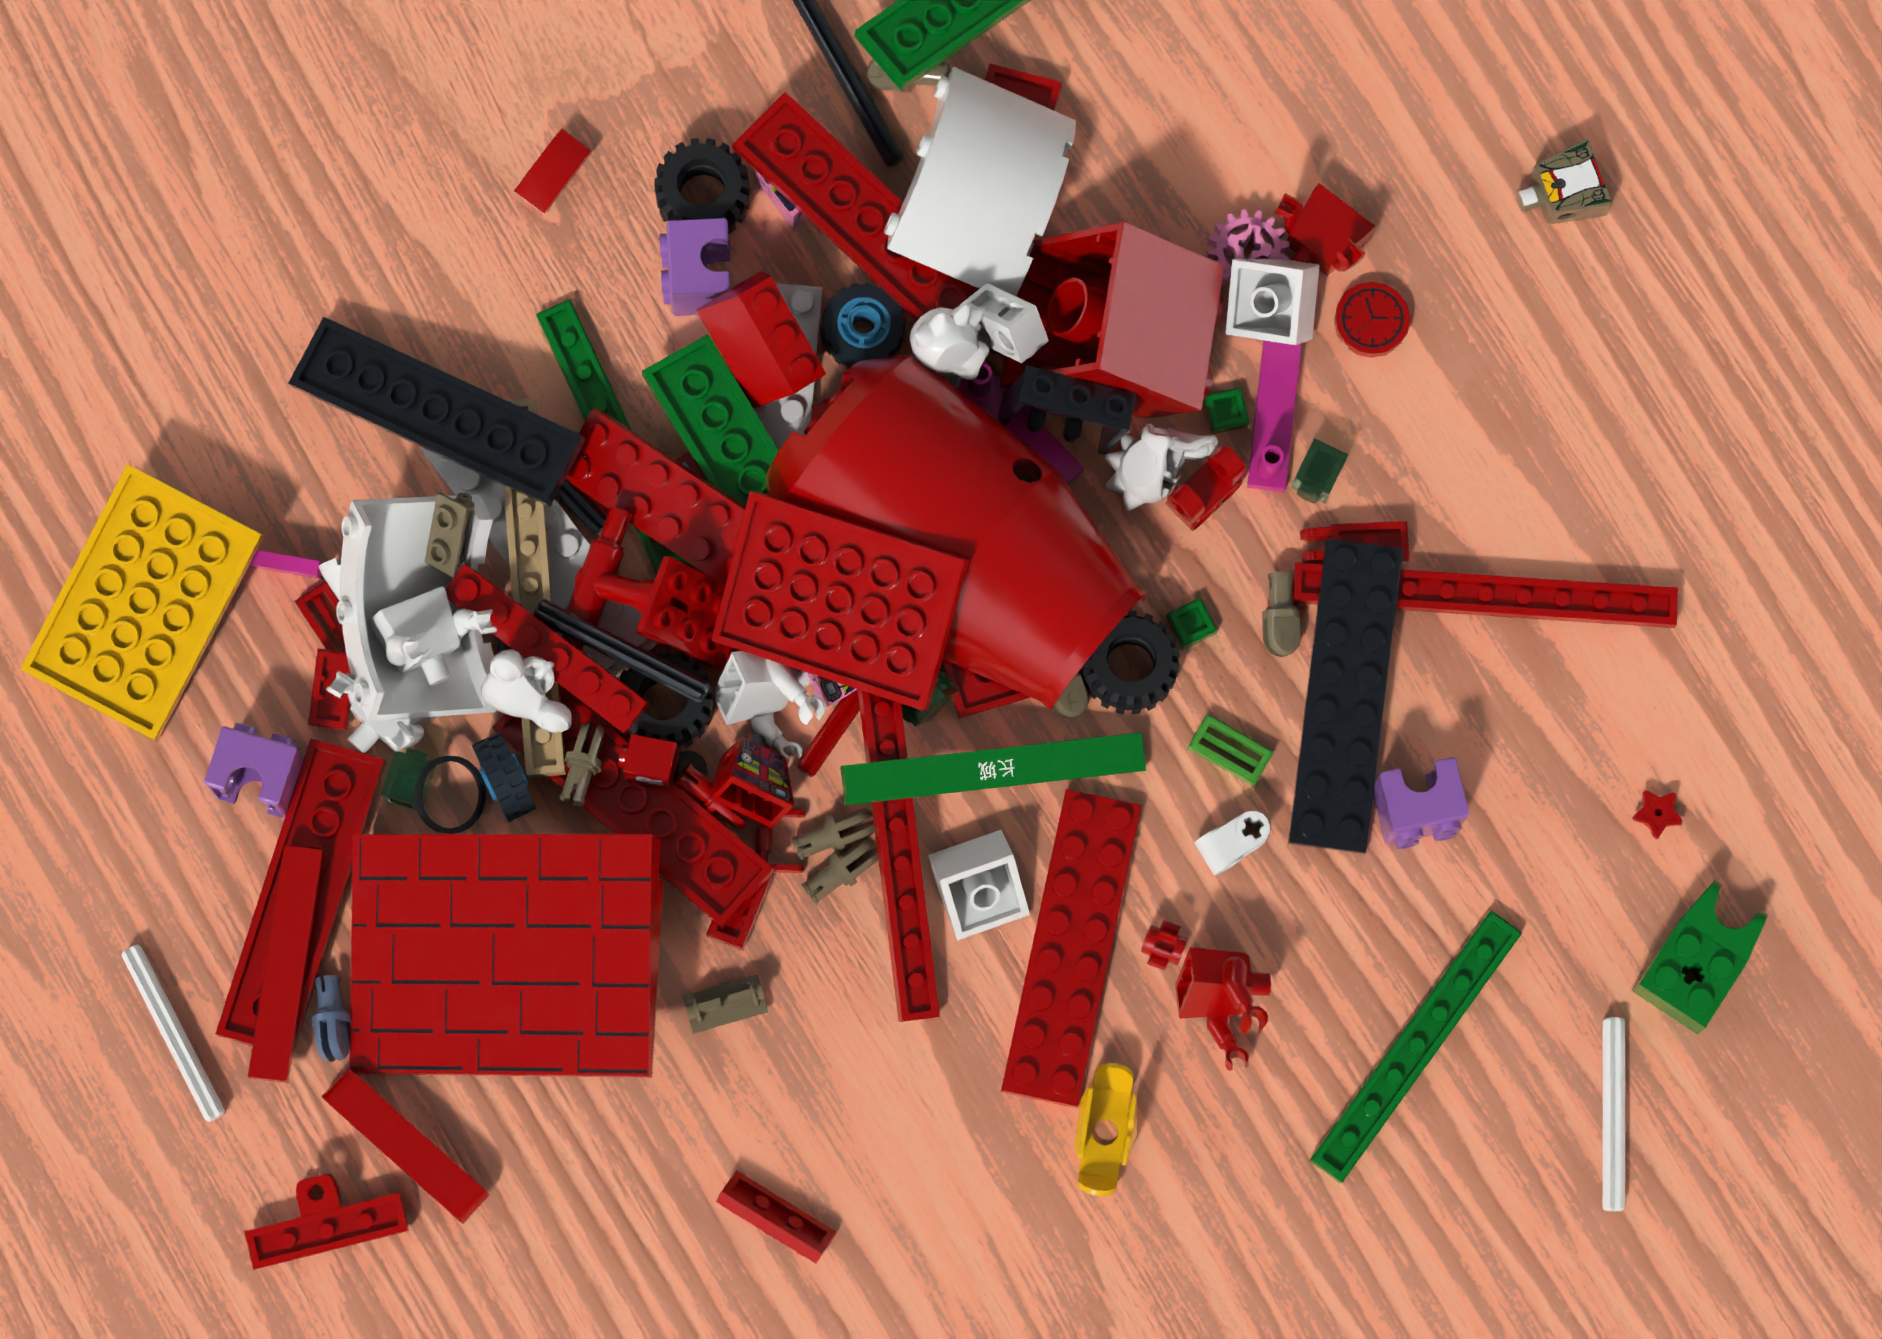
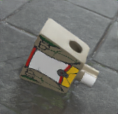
[1516,139,1613,224]

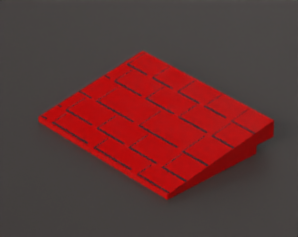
[349,834,663,1078]

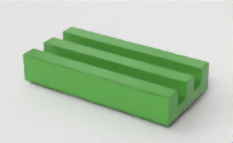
[1187,714,1274,787]

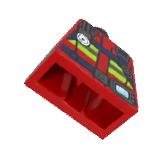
[710,733,794,828]

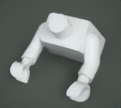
[367,586,497,686]
[712,651,827,765]
[326,670,438,753]

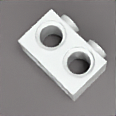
[960,283,1049,363]

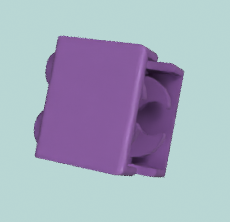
[660,218,731,316]
[204,723,303,818]
[1373,757,1469,849]

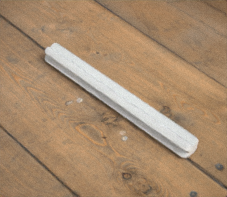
[122,945,225,1122]
[1602,1017,1625,1212]

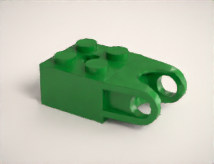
[1632,880,1768,1034]

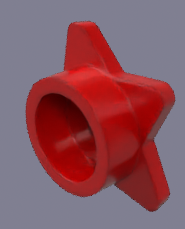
[1632,790,1683,839]

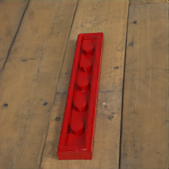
[248,845,324,1083]

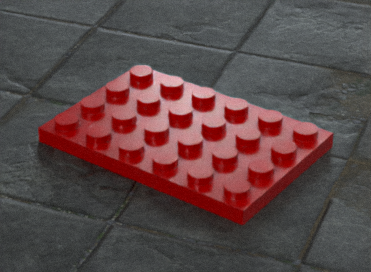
[711,491,970,711]

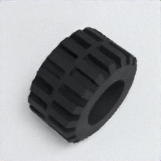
[654,138,750,234]
[1081,611,1180,715]
[619,649,714,748]

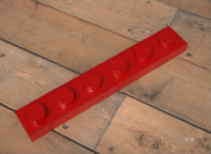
[445,563,650,734]

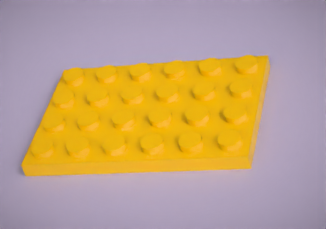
[20,464,265,741]

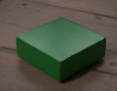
[1203,387,1250,434]
[1166,597,1218,650]

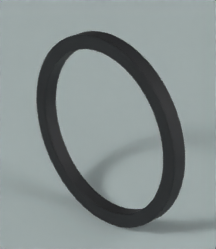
[414,756,486,834]

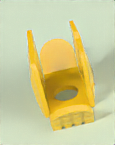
[1074,1063,1137,1196]

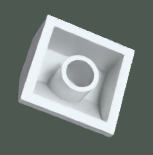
[1225,259,1320,345]
[928,830,1030,941]

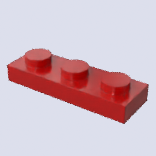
[716,1170,837,1264]

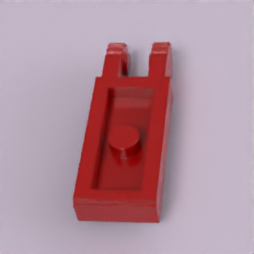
[1300,521,1410,564]

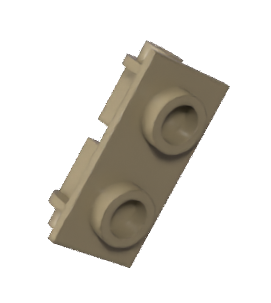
[424,492,475,577]
[682,975,768,1034]

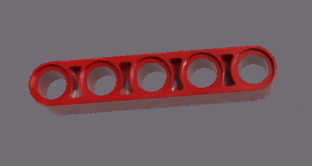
[321,1068,490,1224]

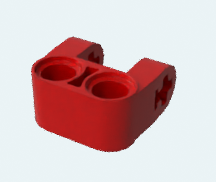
[1165,445,1246,531]

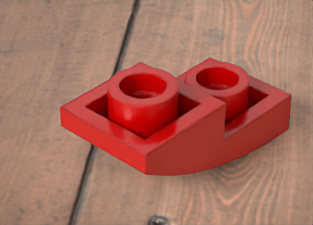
[514,128,592,213]

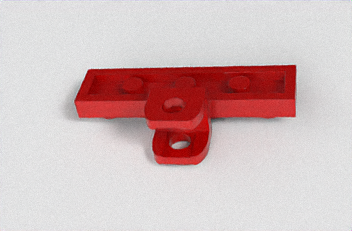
[244,1174,409,1270]

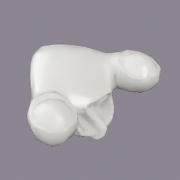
[481,649,572,733]

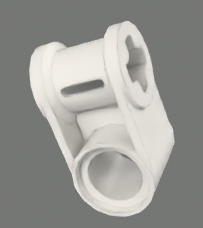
[1194,811,1270,876]

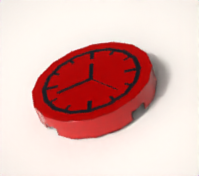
[1334,282,1410,358]

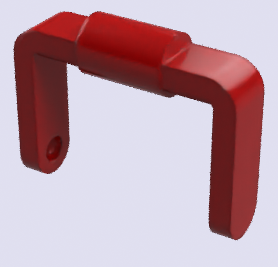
[756,809,806,873]

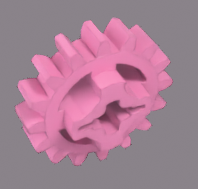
[1207,209,1290,285]

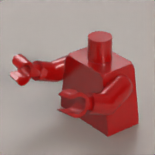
[1274,183,1375,275]
[1175,947,1271,1071]

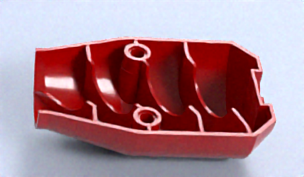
[766,355,1148,710]

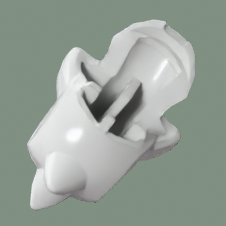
[910,304,989,388]
[1105,424,1218,511]

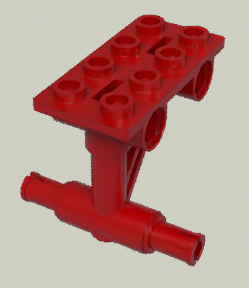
[563,507,741,671]

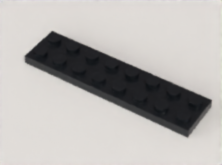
[288,317,586,507]
[1288,539,1403,854]

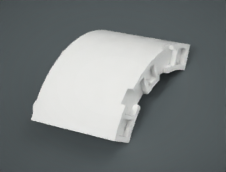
[884,67,1076,296]
[336,494,496,721]

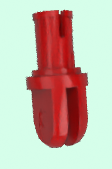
[675,763,751,830]

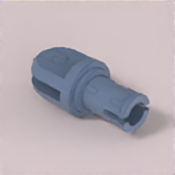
[311,975,351,1062]

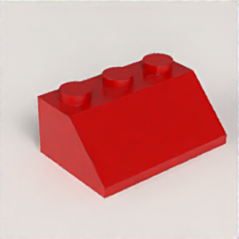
[696,271,826,408]

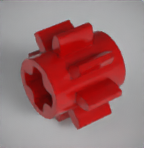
[1141,920,1187,970]

